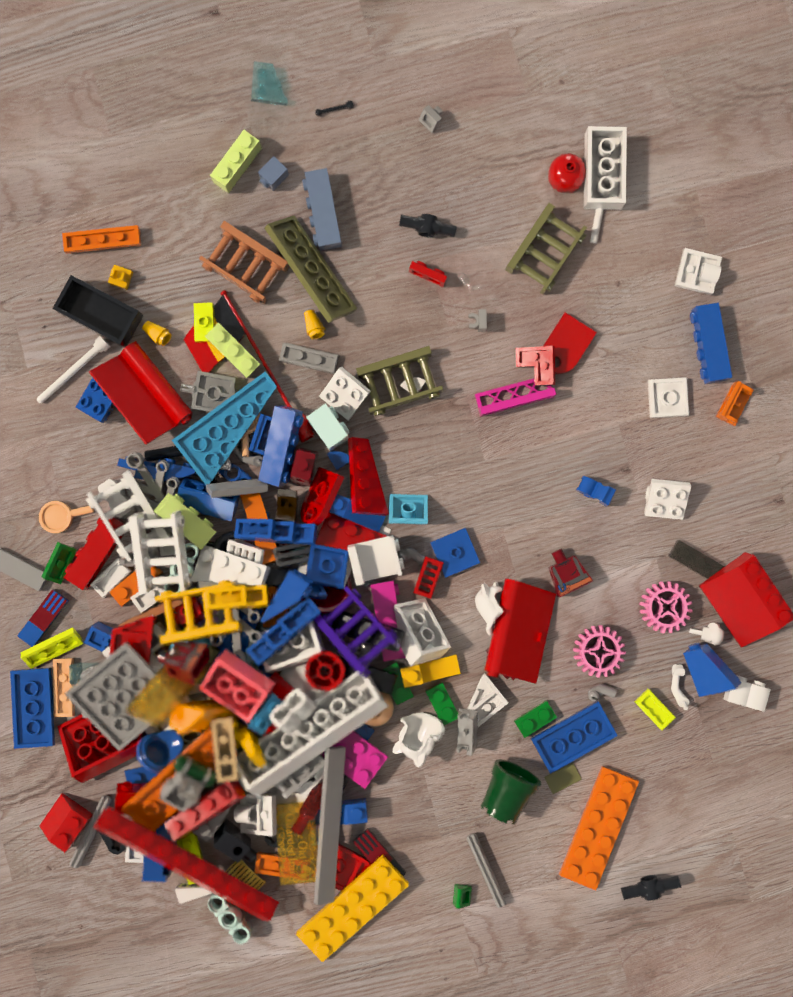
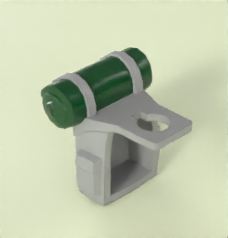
[160,754,217,812]

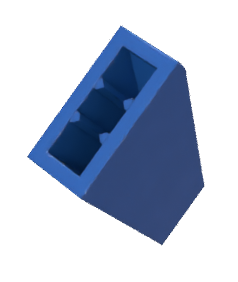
[683,643,741,697]

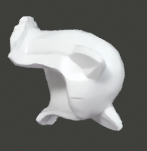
[475,582,504,636]
[393,712,445,768]

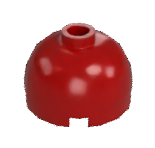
[548,153,586,193]
[305,651,345,691]

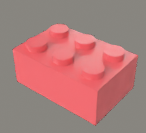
[199,650,275,723]

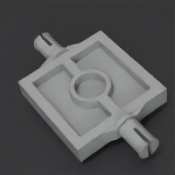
[180,371,236,412]

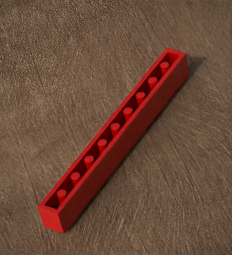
[93,807,279,921]

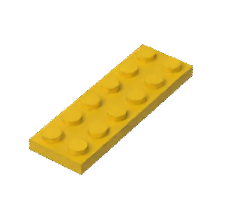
[296,855,409,962]

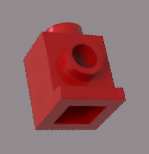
[174,596,206,628]

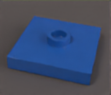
[430,528,480,578]
[306,544,349,590]

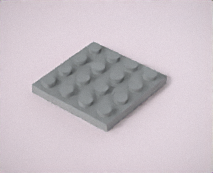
[65,642,180,751]

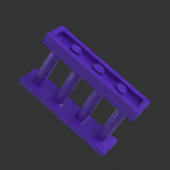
[314,586,401,679]

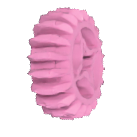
[639,581,692,633]
[573,625,626,678]

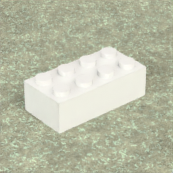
[584,126,627,210]

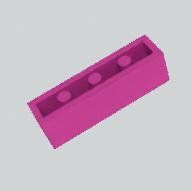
[371,580,406,661]

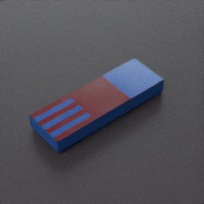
[17,589,69,647]

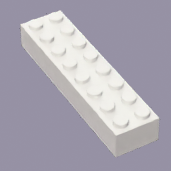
[236,672,388,797]

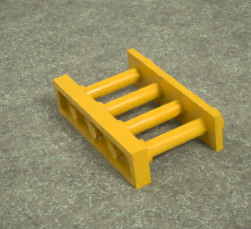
[155,580,243,646]

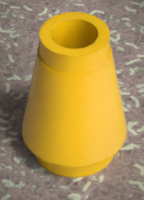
[304,309,325,340]
[142,321,172,346]

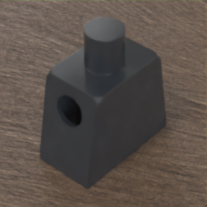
[213,818,257,863]

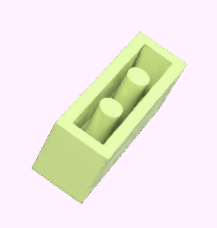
[210,130,262,193]
[205,323,260,378]
[154,493,216,550]

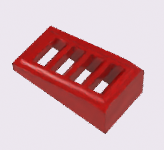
[413,557,444,599]

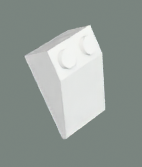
[394,598,451,666]

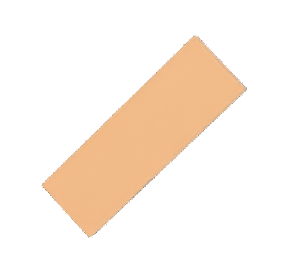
[53,658,75,717]

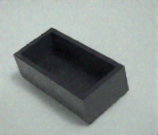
[52,275,144,348]

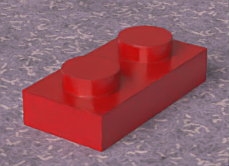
[409,261,447,287]

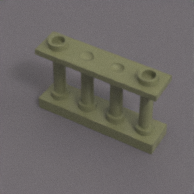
[505,203,587,294]
[356,346,443,416]

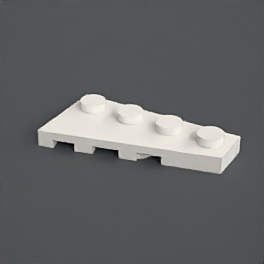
[192,545,270,586]

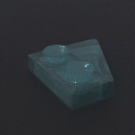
[251,61,288,106]

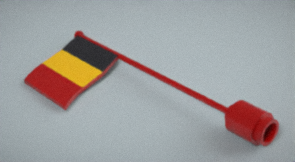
[184,290,314,443]

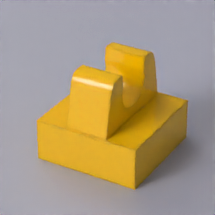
[108,265,134,290]

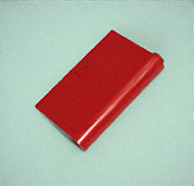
[89,341,193,445]
[484,579,556,684]

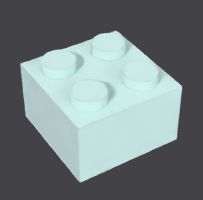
[307,403,350,452]

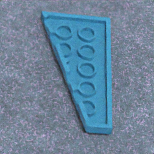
[172,372,277,485]

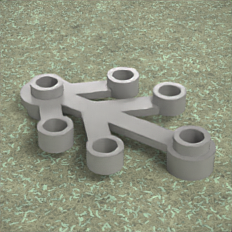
[126,452,180,509]
[210,608,262,663]

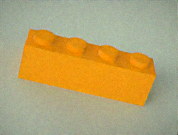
[169,699,242,734]

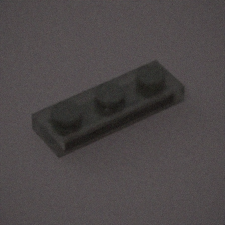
[668,540,725,579]

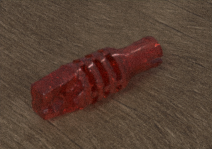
[291,783,323,836]

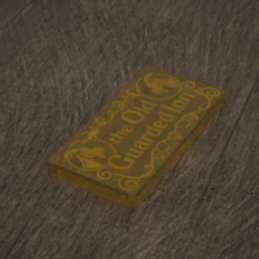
[126,665,208,727]
[276,801,318,885]

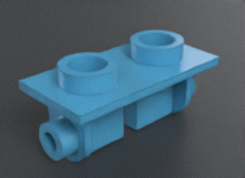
[248,692,284,735]

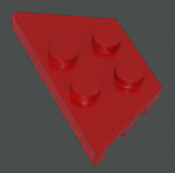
[109,615,155,665]

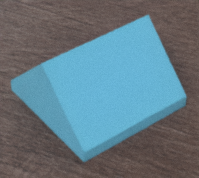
[389,494,428,525]

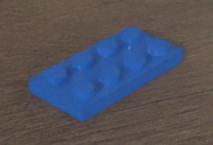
[10,668,55,749]
[531,701,618,774]

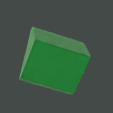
[453,884,472,909]

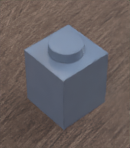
[258,156,289,191]

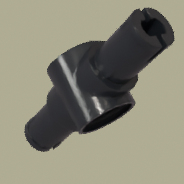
[399,214,457,238]
[621,875,681,901]

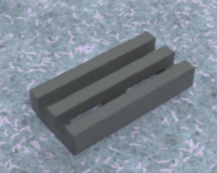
[273,544,310,568]

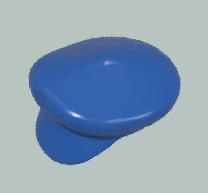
[136,730,184,773]

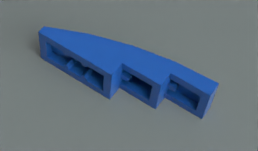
[234,519,317,545]
[246,597,321,667]

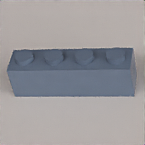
[302,168,342,251]

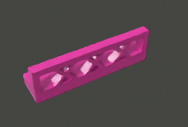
[475,378,556,417]

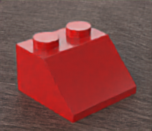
[39,793,93,853]

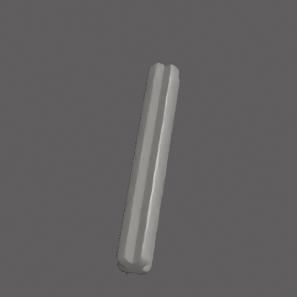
[69,795,112,868]
[467,833,506,908]

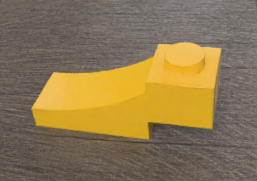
[205,585,269,611]
[400,654,461,688]
[232,717,267,768]

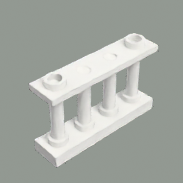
[86,470,169,562]
[129,510,192,594]

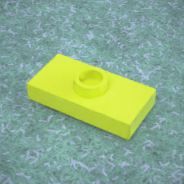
[193,303,214,342]
[634,689,676,731]

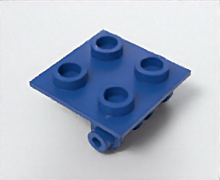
[76,378,115,423]

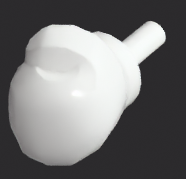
[689,623,724,645]

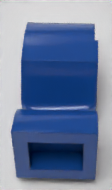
[576,476,616,506]

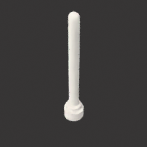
[37,335,111,403]

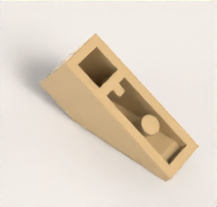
[211,718,238,782]

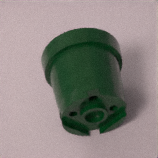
[481,759,542,825]

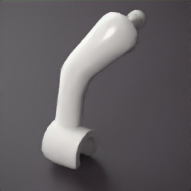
[671,664,689,710]

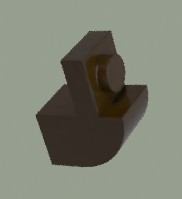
[275,489,299,523]

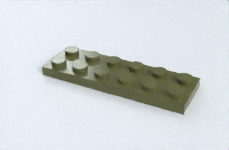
[264,215,357,323]

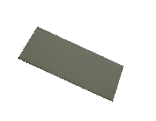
[544,762,582,794]

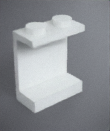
[348,535,405,586]

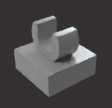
[419,105,443,133]
[468,309,487,332]

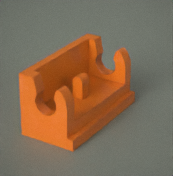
[716,381,754,426]

